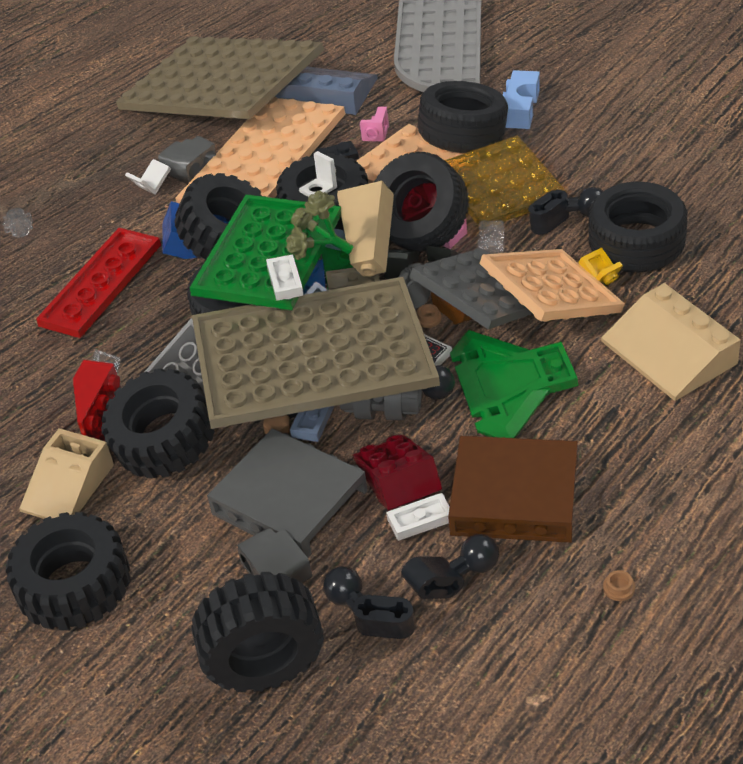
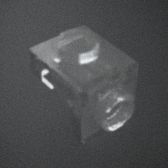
[478,221,505,254]

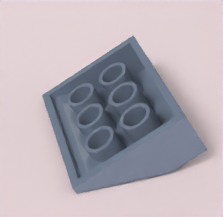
[275,67,378,115]

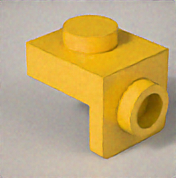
[578,247,623,285]

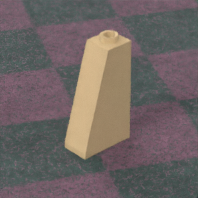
[337,181,394,277]

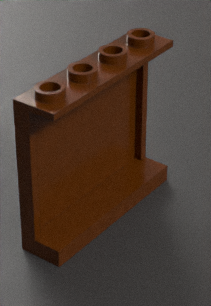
[448,436,578,543]

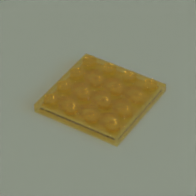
[445,135,567,229]

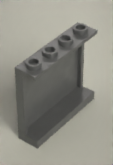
[207,428,368,558]

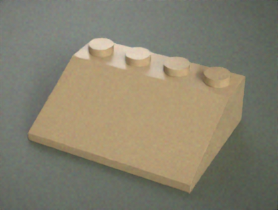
[601,283,741,401]

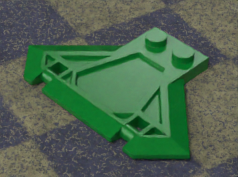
[450,330,578,438]

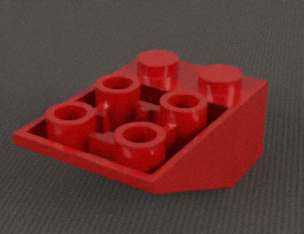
[73,360,121,441]

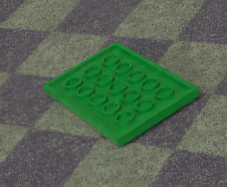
[190,195,341,310]

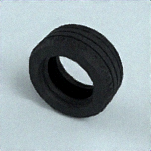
[418,81,508,153]
[588,181,688,273]

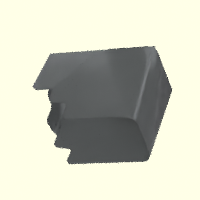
[158,136,216,184]
[237,528,312,583]

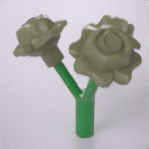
[286,191,353,260]

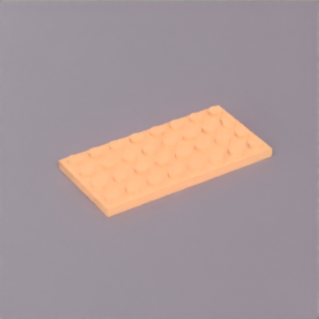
[176,97,346,203]

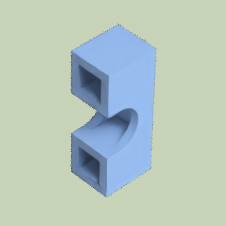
[503,70,540,129]

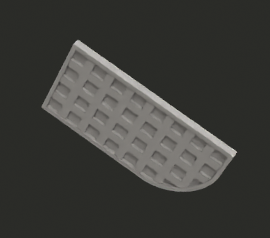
[394,0,482,92]

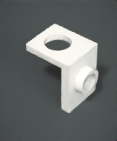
[299,151,337,197]
[125,159,171,195]

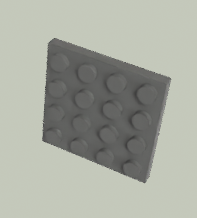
[410,249,533,329]

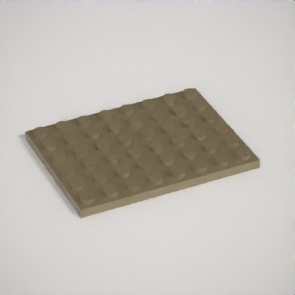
[116,36,324,119]
[192,277,440,429]

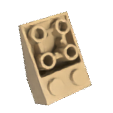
[19,428,114,519]

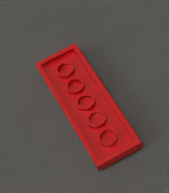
[36,228,161,338]

